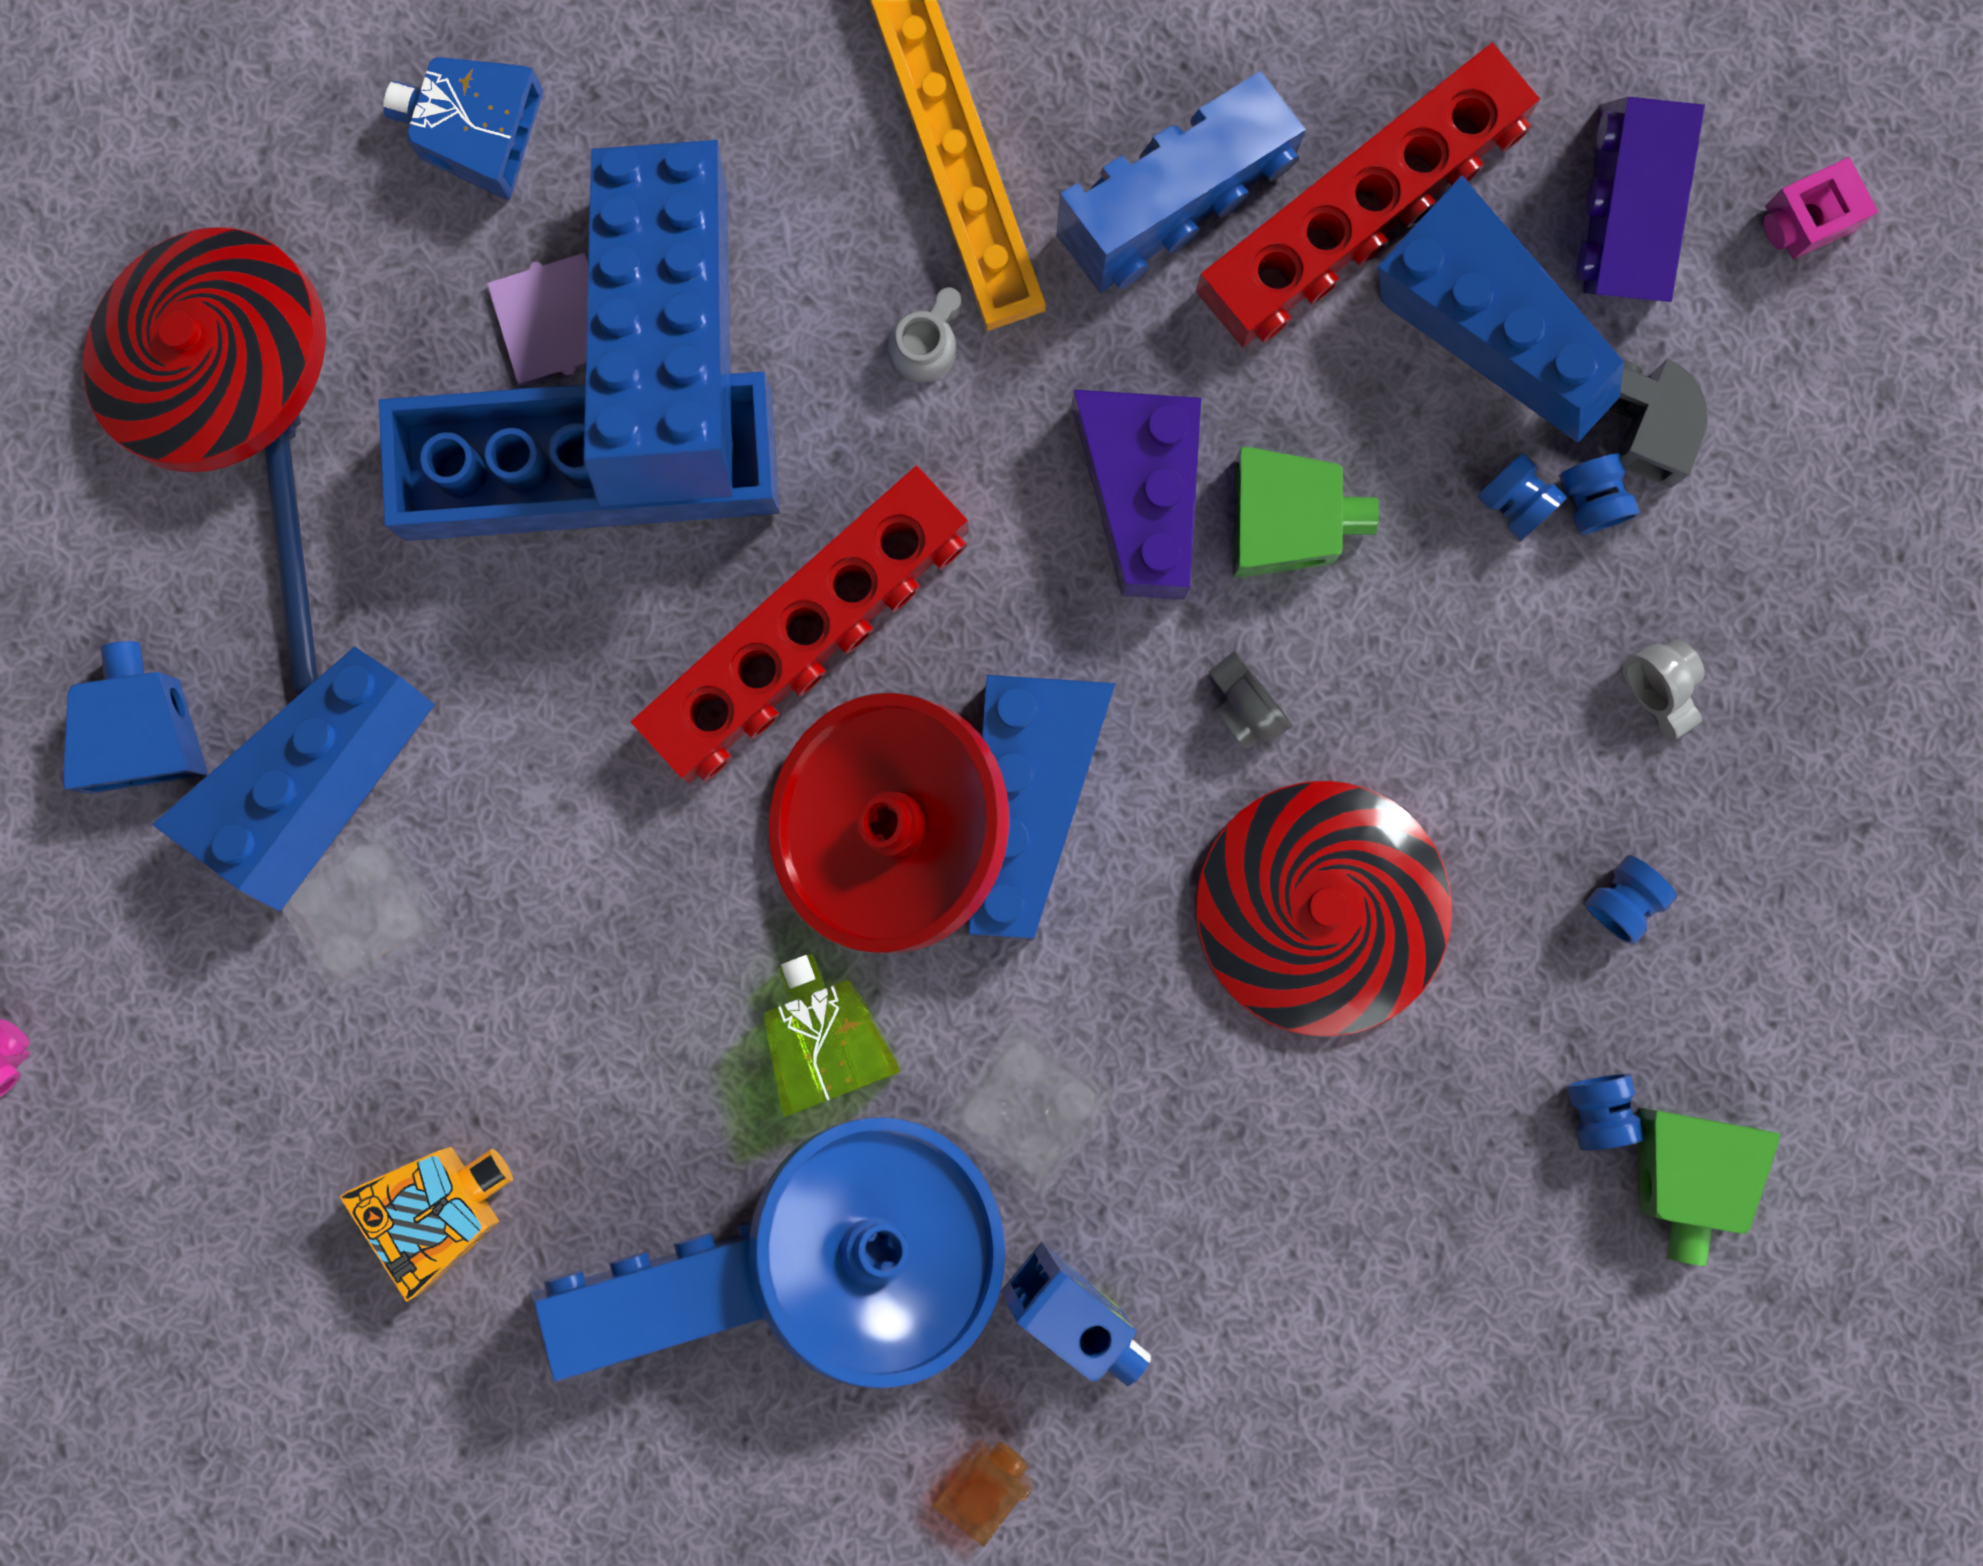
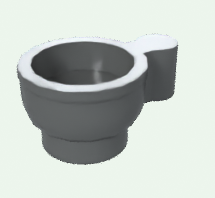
[1208,651,1293,749]

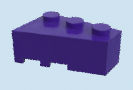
[1576,97,1706,302]
[1071,389,1202,600]

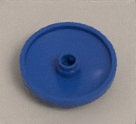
[749,1117,1005,1388]

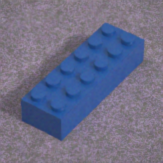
[584,140,732,506]
[378,371,780,541]

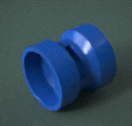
[1476,452,1568,541]
[1559,453,1640,535]
[1584,855,1677,945]
[1566,1074,1645,1151]

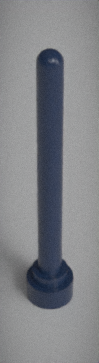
[264,413,318,695]

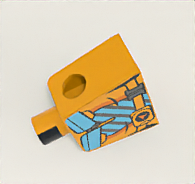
[339,1147,513,1302]

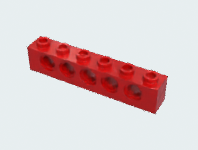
[1195,42,1541,348]
[630,465,969,784]

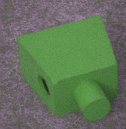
[1233,447,1379,578]
[1638,1107,1780,1266]

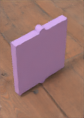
[487,253,589,386]

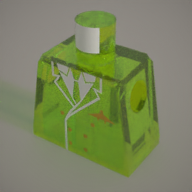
[764,953,903,1117]

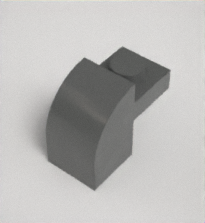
[1608,358,1708,488]

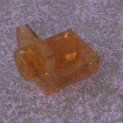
[932,1439,1032,1547]

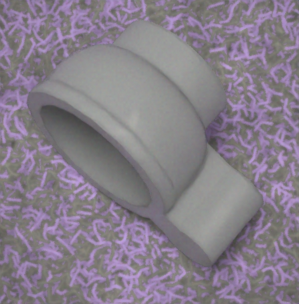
[888,287,961,382]
[1623,639,1705,741]

